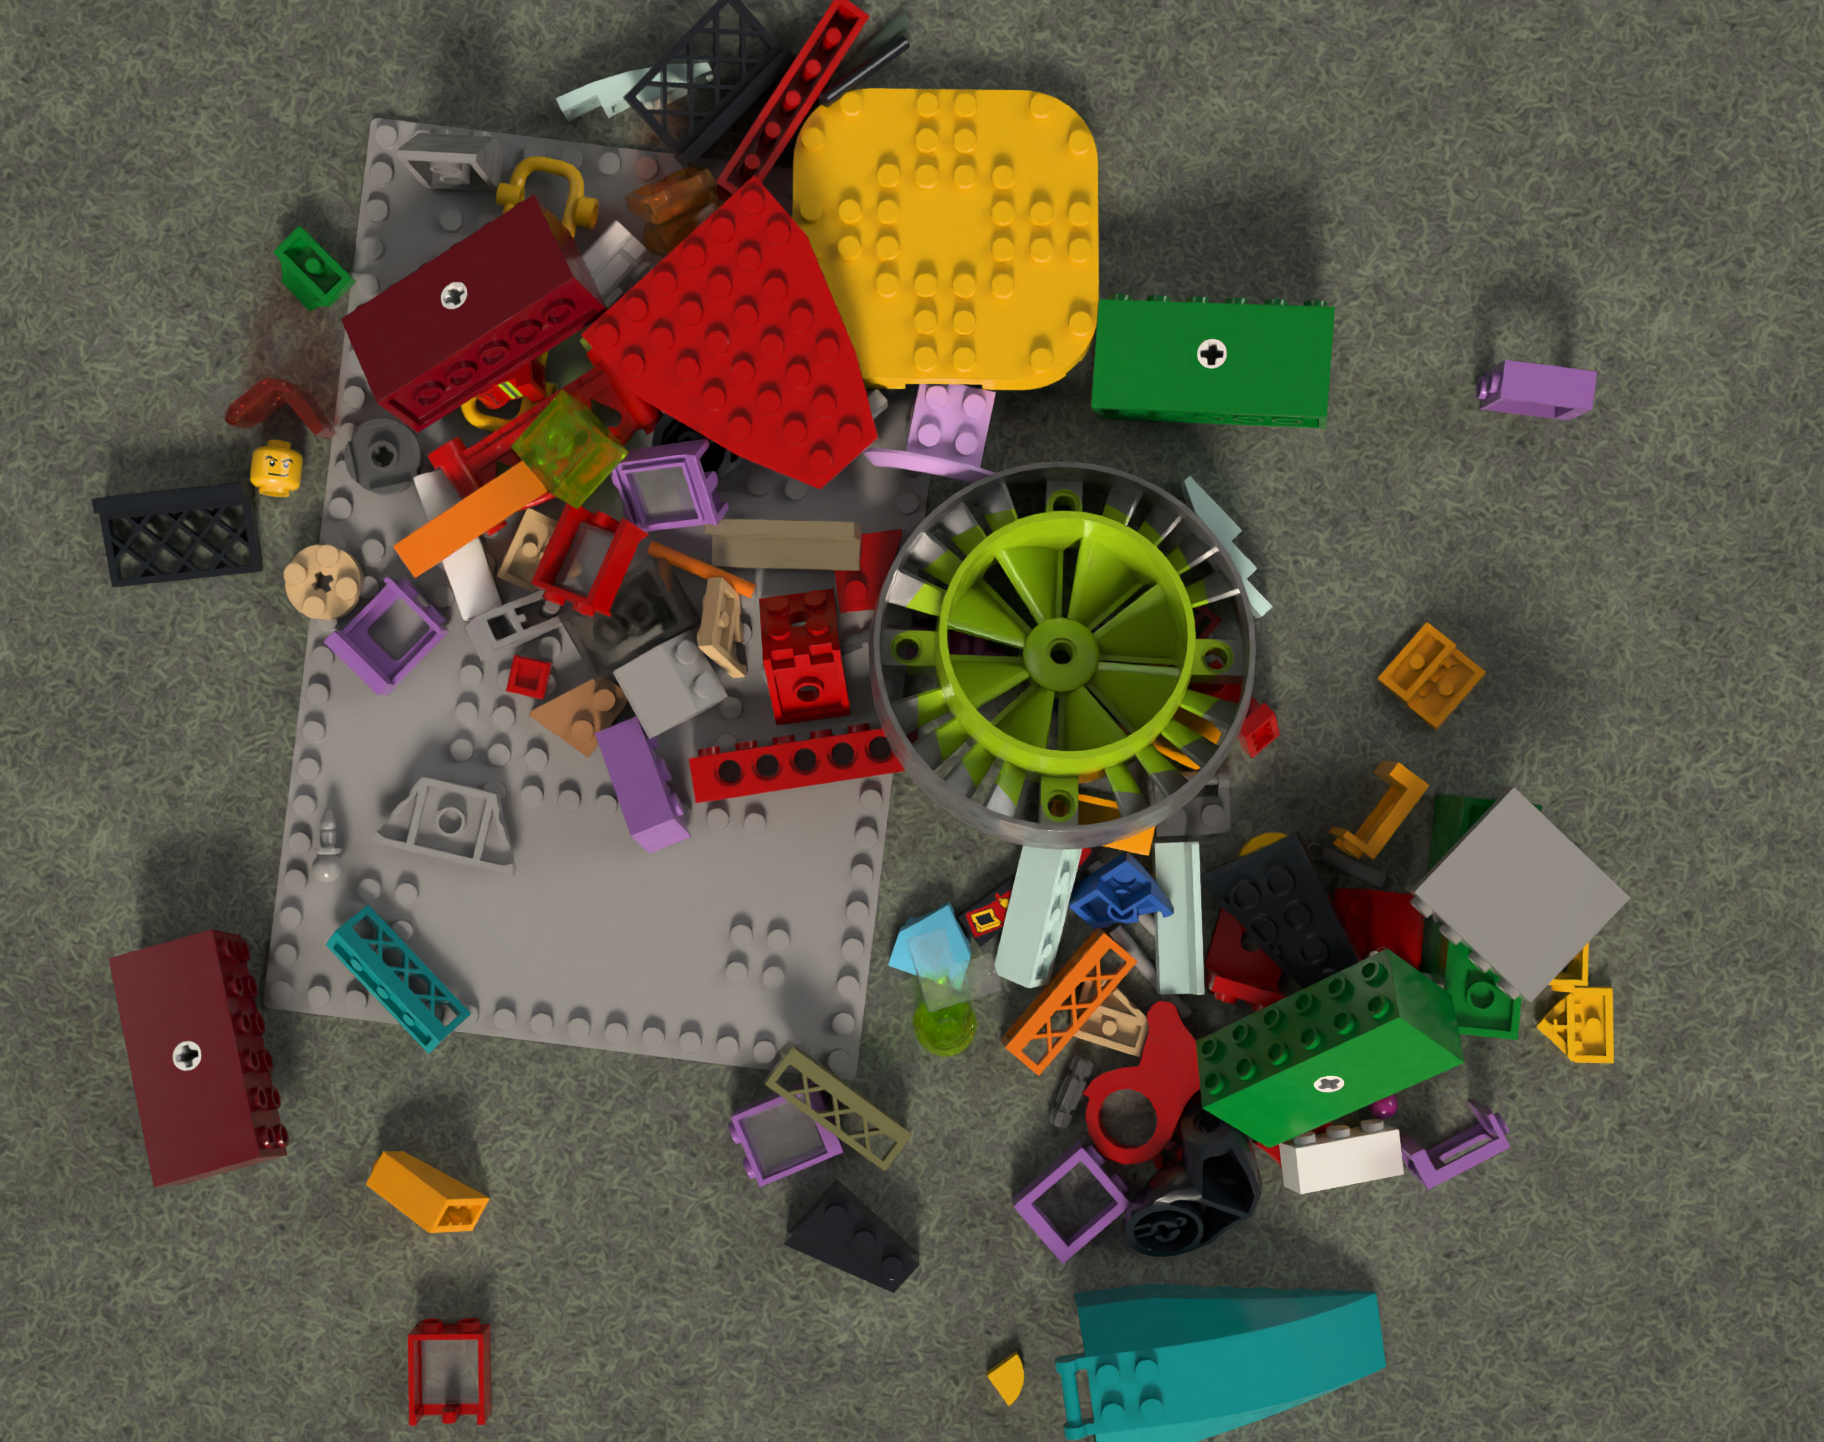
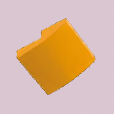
[1377,622,1486,731]

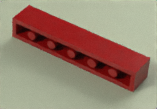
[710,0,870,202]

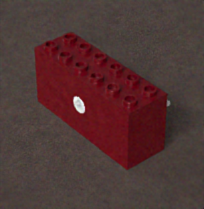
[341,194,608,433]
[108,929,289,1187]

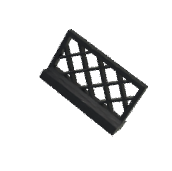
[623,0,796,168]
[91,481,263,588]

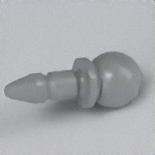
[312,808,343,883]

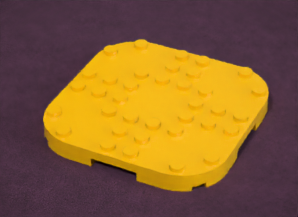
[792,88,1099,390]

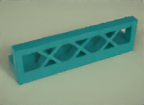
[325,905,472,1054]

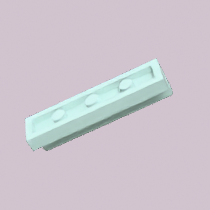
[1152,842,1205,995]
[993,846,1082,988]

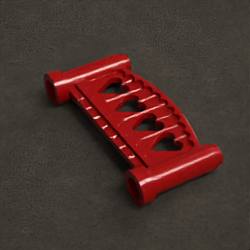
[427,348,664,536]

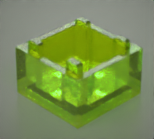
[511,390,629,509]

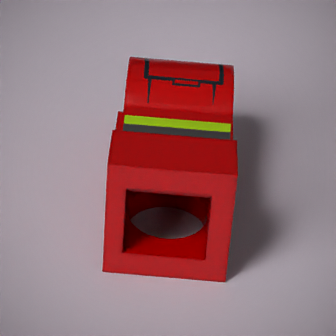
[476,359,546,409]

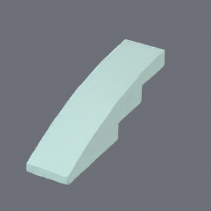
[556,63,713,122]
[1180,476,1273,619]

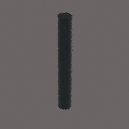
[819,35,910,107]

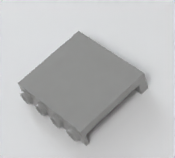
[1405,786,1630,1003]

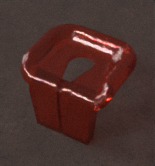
[224,378,337,440]

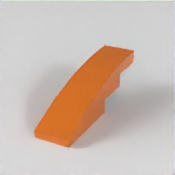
[393,459,548,578]

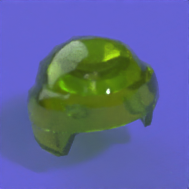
[912,975,978,1057]

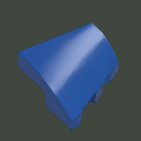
[1069,851,1174,929]

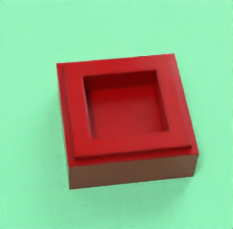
[506,654,553,700]

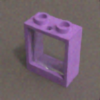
[728,1079,845,1187]

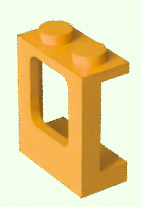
[1328,761,1430,860]

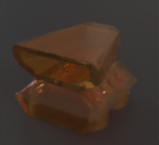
[625,166,721,258]

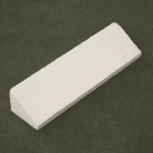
[413,470,503,621]

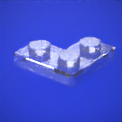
[906,928,1002,1012]

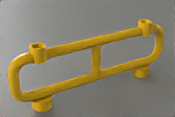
[461,156,599,432]

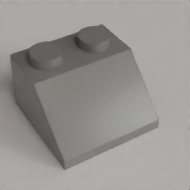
[613,630,728,739]

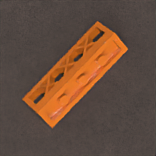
[1000,928,1138,1076]

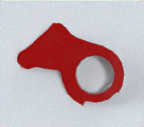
[1082,1001,1200,1164]

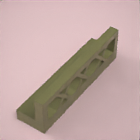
[764,1040,912,1171]

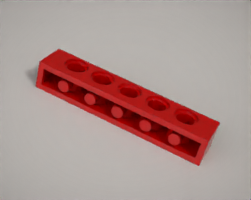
[689,723,918,803]

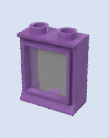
[610,439,729,532]

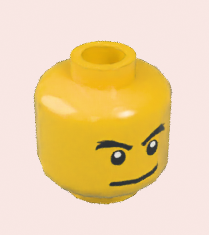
[250,440,303,497]

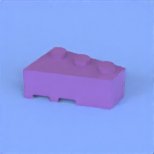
[595,716,691,854]

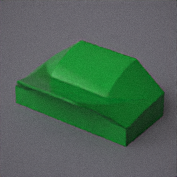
[273,225,357,312]

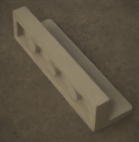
[704,519,862,571]

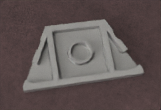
[371,776,517,876]

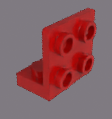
[1334,888,1424,971]

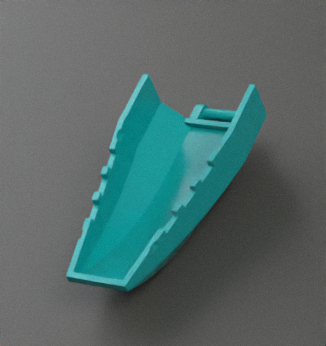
[1054,1284,1386,1442]

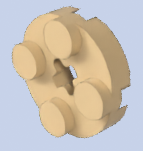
[283,545,364,620]

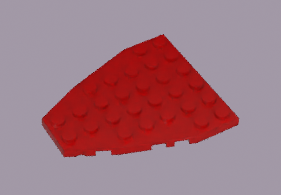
[581,175,879,489]

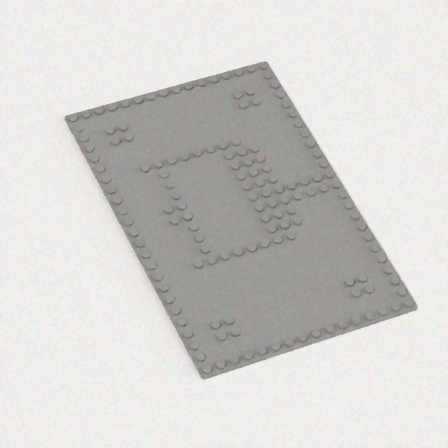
[263,118,930,1080]

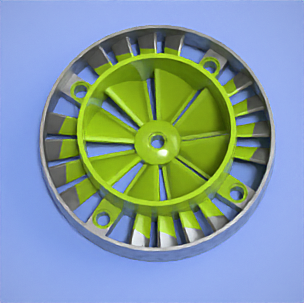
[869,461,1256,850]

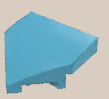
[888,902,972,990]

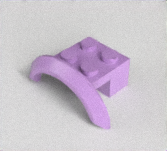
[863,384,996,484]

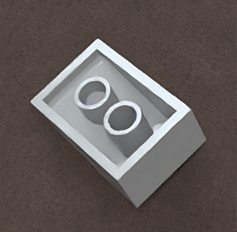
[397,128,503,192]

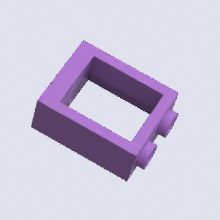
[1476,360,1597,421]
[1012,1140,1130,1264]

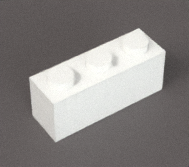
[1279,1119,1404,1194]

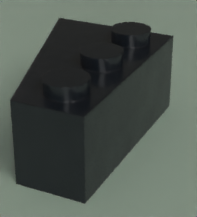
[784,1179,919,1293]

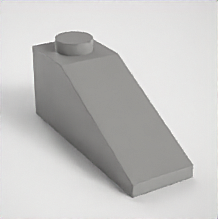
[465,576,585,661]

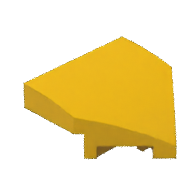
[1535,986,1614,1063]

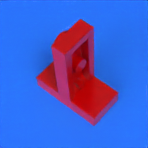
[1189,659,1280,759]

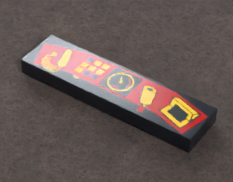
[957,847,1101,947]

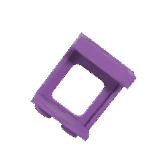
[323,576,450,696]
[1400,1099,1510,1190]

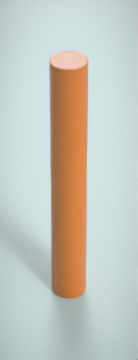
[647,540,757,598]

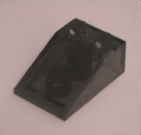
[558,557,702,682]

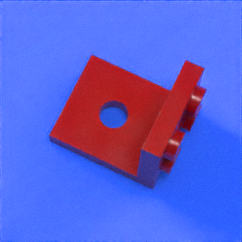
[759,588,851,725]
[1204,907,1288,1011]

